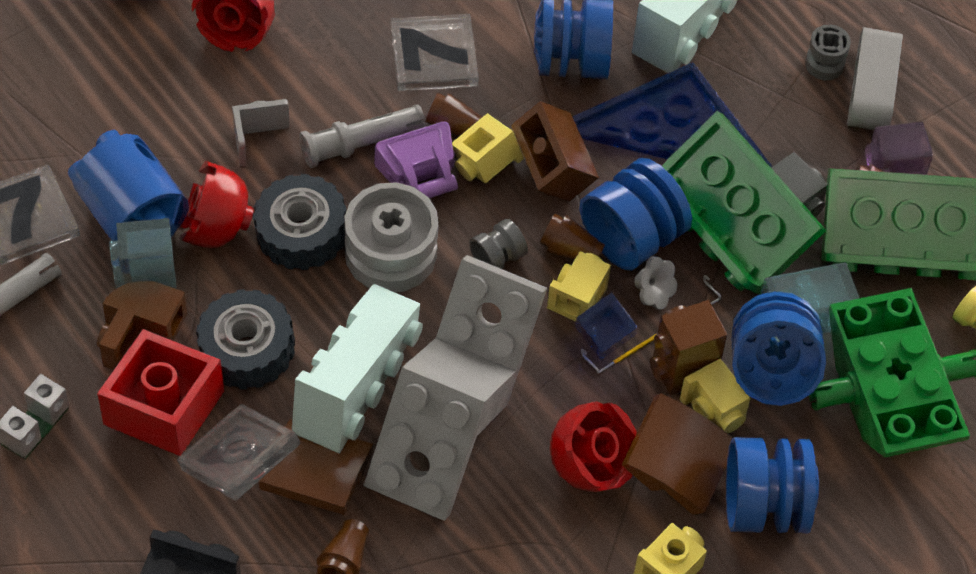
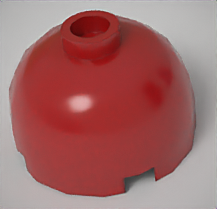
[191,0,275,52]
[179,161,254,248]
[549,401,637,492]

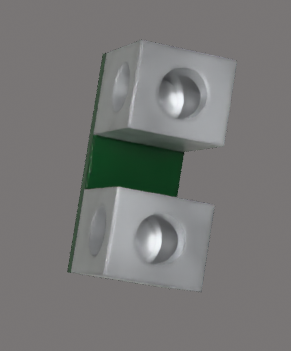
[0,374,69,460]

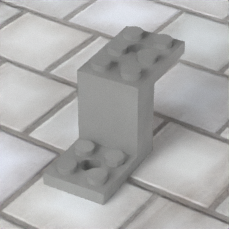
[364,255,547,521]

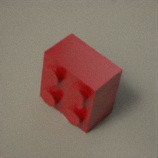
[97,329,224,456]

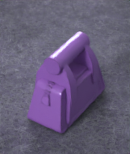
[374,122,458,198]

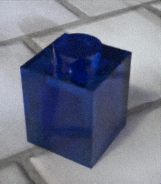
[576,292,638,360]

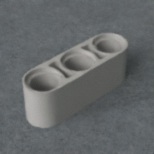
[847,27,903,133]

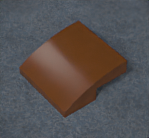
[622,393,732,515]
[259,419,374,515]

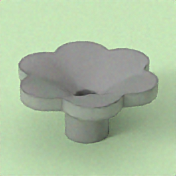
[635,256,677,309]

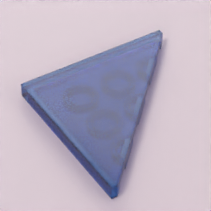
[572,62,773,167]

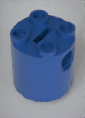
[68,130,189,254]

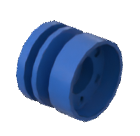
[534,0,613,79]
[579,158,693,271]
[731,291,826,406]
[726,437,819,534]

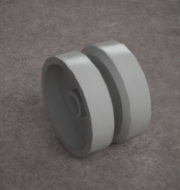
[344,182,439,292]

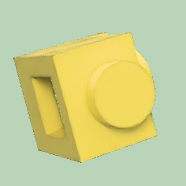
[452,113,524,184]
[547,251,611,326]
[680,358,751,433]
[634,523,707,574]

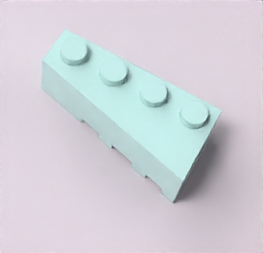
[632,0,737,75]
[292,284,423,453]

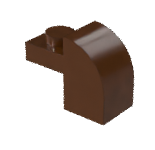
[97,281,187,370]

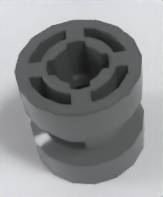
[805,24,851,80]
[469,219,528,269]

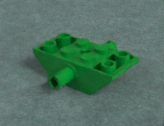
[808,288,976,457]

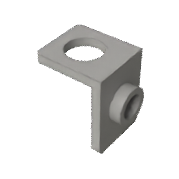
[232,99,290,167]

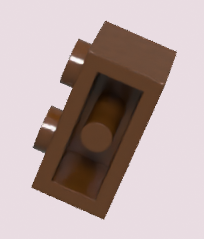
[511,101,599,202]
[650,299,728,395]

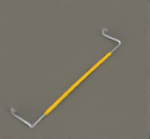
[581,275,721,374]

